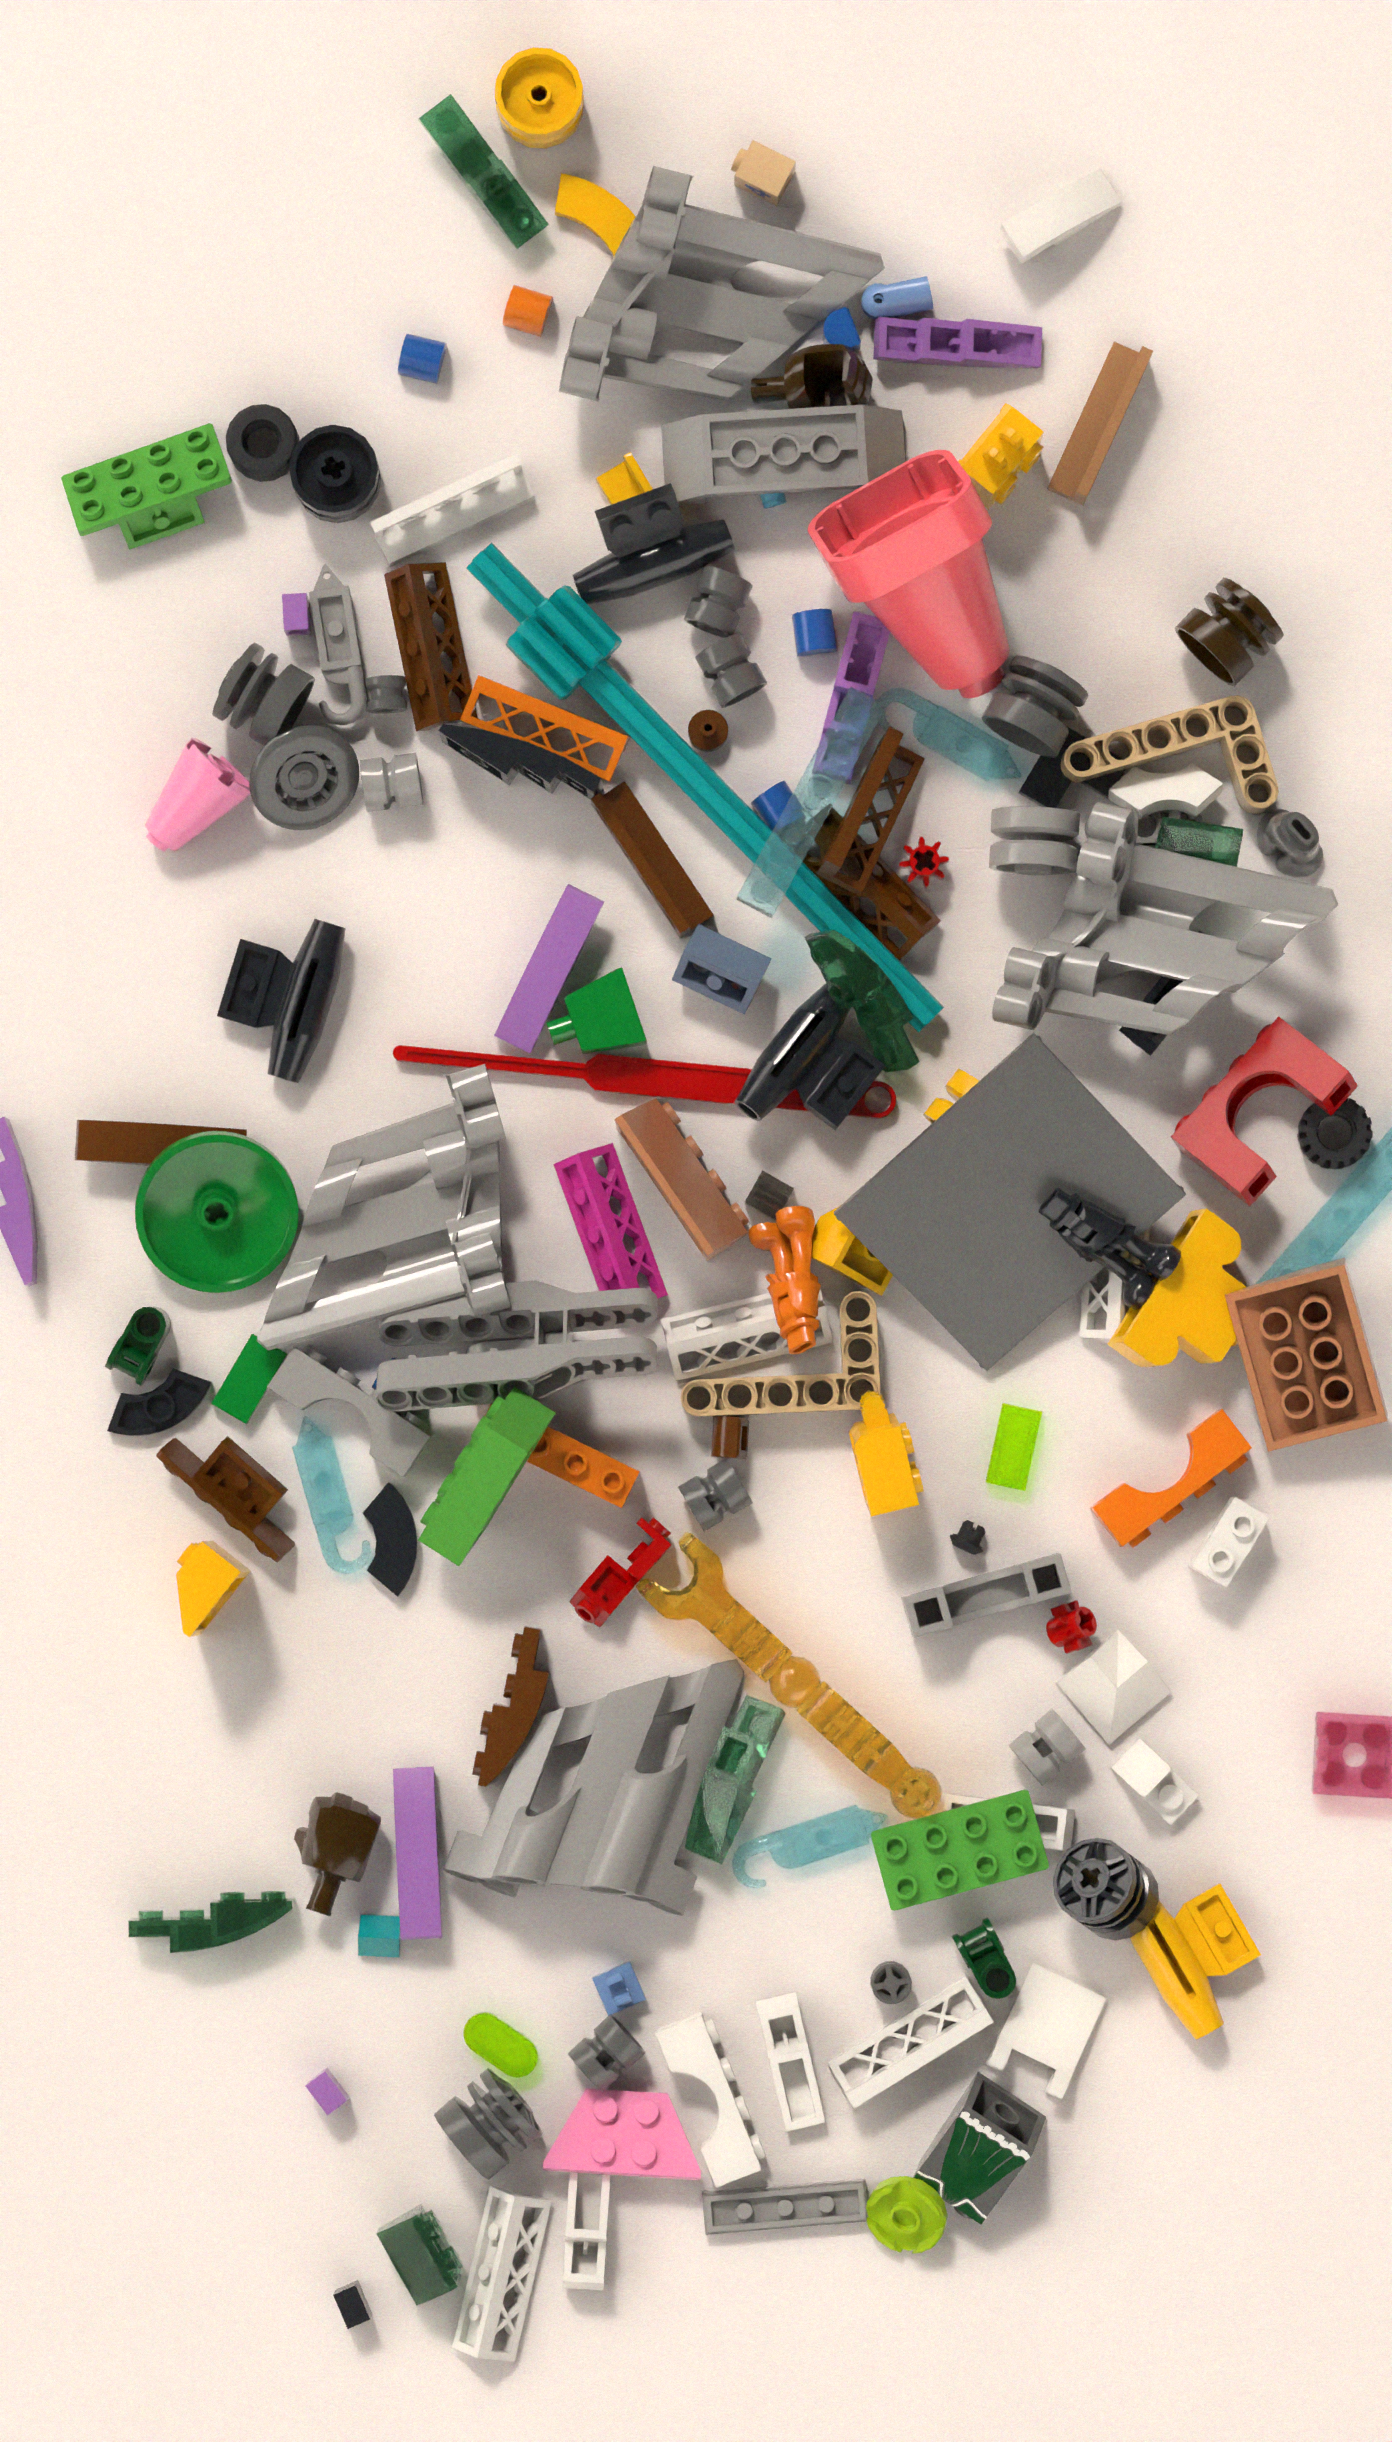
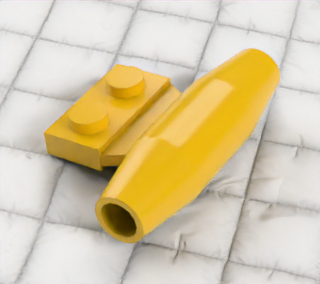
[1130,1883,1261,2040]

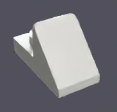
[1111,1738,1199,1825]

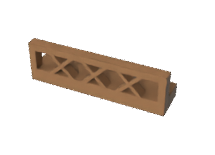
[1047,341,1153,506]

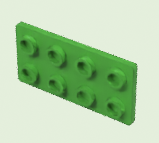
[61,423,232,550]
[871,1789,1049,1911]

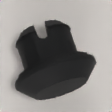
[950,1520,985,1555]

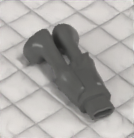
[1257,809,1323,877]

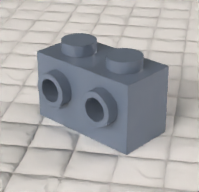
[672,924,772,1015]

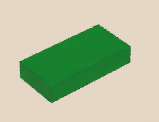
[211,1334,288,1424]

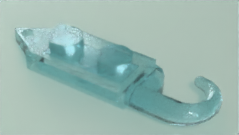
[874,688,1021,782]
[292,1416,371,1574]
[732,1804,888,1888]

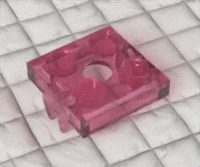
[1311,1711,1392,1799]

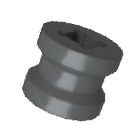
[366,675,407,714]
[870,1961,912,2004]

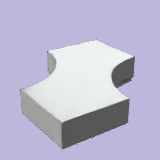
[1108,763,1223,820]

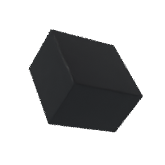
[333,2280,372,2329]

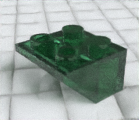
[376,2204,464,2306]

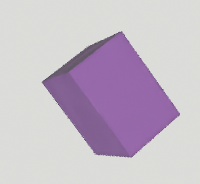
[282,593,311,636]
[305,2068,349,2116]

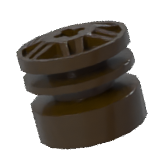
[1175,577,1284,687]

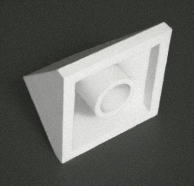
[1056,1629,1171,1744]

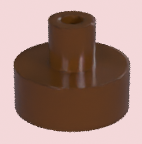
[688,710,728,752]

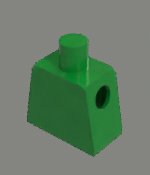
[546,967,647,1054]

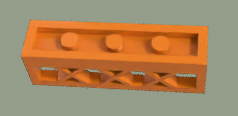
[460,675,630,782]

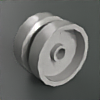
[989,806,1080,875]

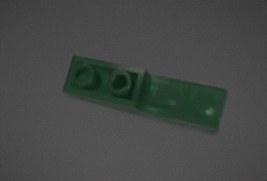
[418,94,549,249]
[804,930,920,1073]
[685,1695,786,1865]
[128,1891,295,1953]

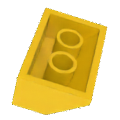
[176,1541,251,1637]

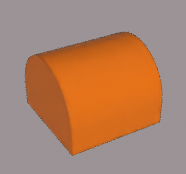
[503,285,553,337]

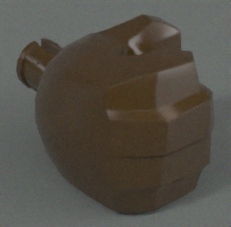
[750,344,873,409]
[294,1792,381,1917]

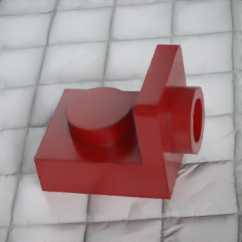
[627,1517,672,1581]
[569,1555,639,1627]

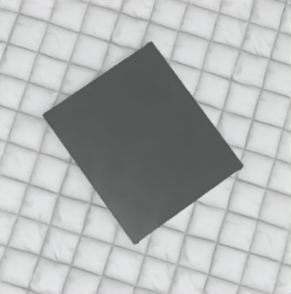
[834,1032,1186,1371]

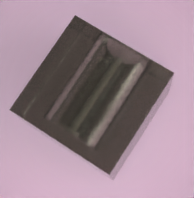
[744,1170,794,1221]

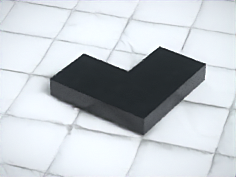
[1018,725,1126,808]

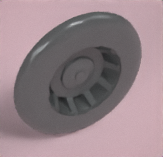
[249,725,359,830]

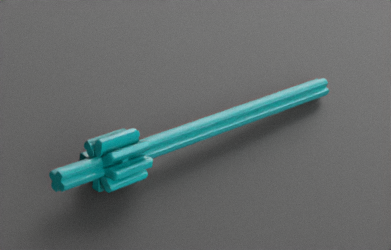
[466,543,944,1033]

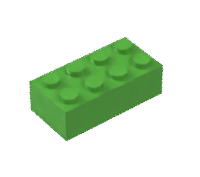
[418,1386,556,1566]

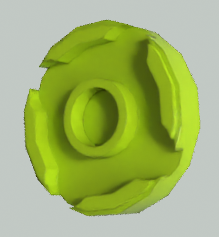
[866,2176,948,2254]

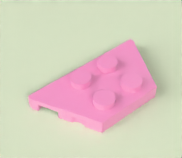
[543,2088,701,2180]

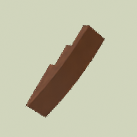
[75,1120,247,1166]

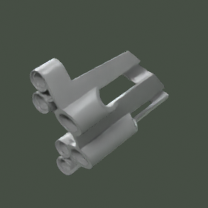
[559,166,885,401]
[992,802,1338,1035]
[256,1064,511,1350]
[443,1659,745,1916]

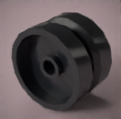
[289,425,381,523]

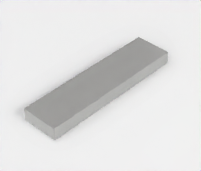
[702,2178,868,2235]

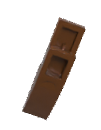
[472,1626,550,1787]

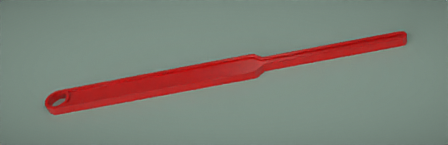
[393,1046,896,1119]

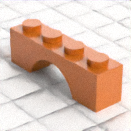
[1090,1409,1252,1548]

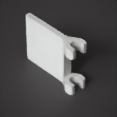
[985,1963,1107,2099]

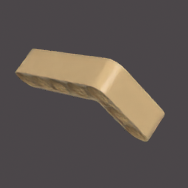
[1061,695,1279,814]
[680,1291,880,1417]

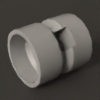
[360,753,423,812]
[1008,1709,1086,1786]

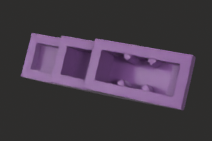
[873,317,1042,368]
[811,611,890,785]
[494,884,605,1053]
[0,1117,38,1287]
[393,1766,442,1940]

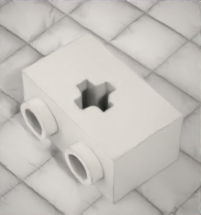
[1188,1496,1270,1588]

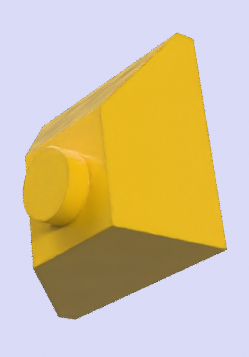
[811,1205,893,1296]

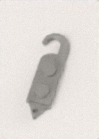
[309,564,367,725]

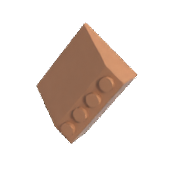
[614,1098,749,1262]
[1225,1258,1388,1452]

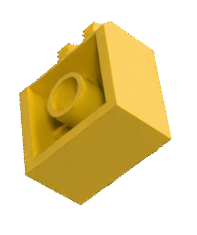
[958,403,1044,510]
[848,1390,924,1517]

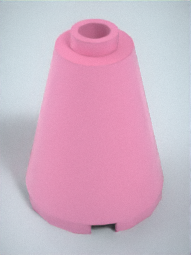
[145,738,251,852]

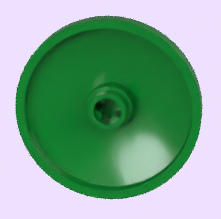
[135,1131,298,1293]

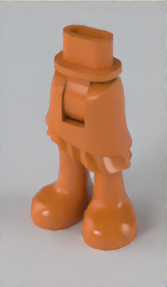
[748,1206,821,1354]

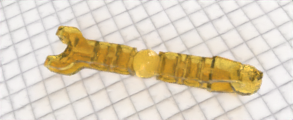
[636,1532,942,1819]

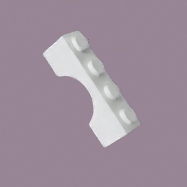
[656,2012,766,2188]

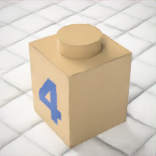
[731,140,796,206]

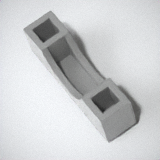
[267,1345,432,1477]
[901,1553,1072,1638]

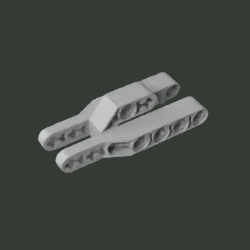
[376,1280,657,1411]

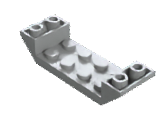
[661,405,905,505]

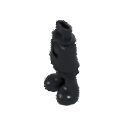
[1039,1188,1181,1310]

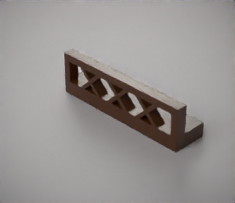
[384,562,478,731]
[816,726,925,896]
[591,781,714,939]
[787,805,941,961]

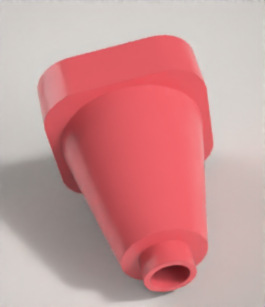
[808,450,1010,698]

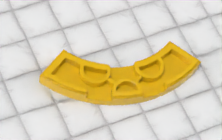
[555,173,636,257]

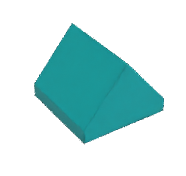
[358,1914,401,1958]

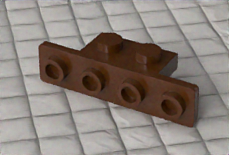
[156,1436,295,1562]

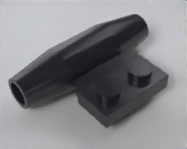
[572,483,735,604]
[217,919,346,1083]
[735,977,886,1131]

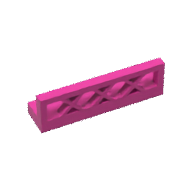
[553,1143,668,1299]

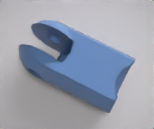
[861,276,933,320]

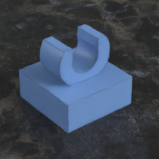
[592,1961,646,2016]

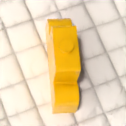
[1108,1208,1246,1367]

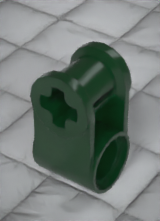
[105,1306,171,1386]
[952,1917,1016,1999]

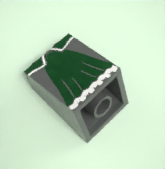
[913,2072,1046,2224]

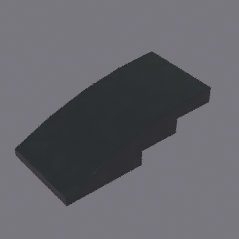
[438,724,603,800]

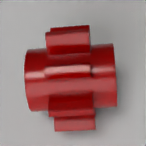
[898,837,949,889]
[1046,1600,1097,1654]

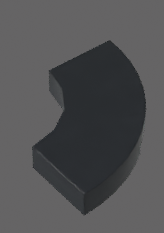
[107,1368,212,1436]
[363,1482,418,1597]

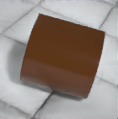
[711,1416,749,1459]

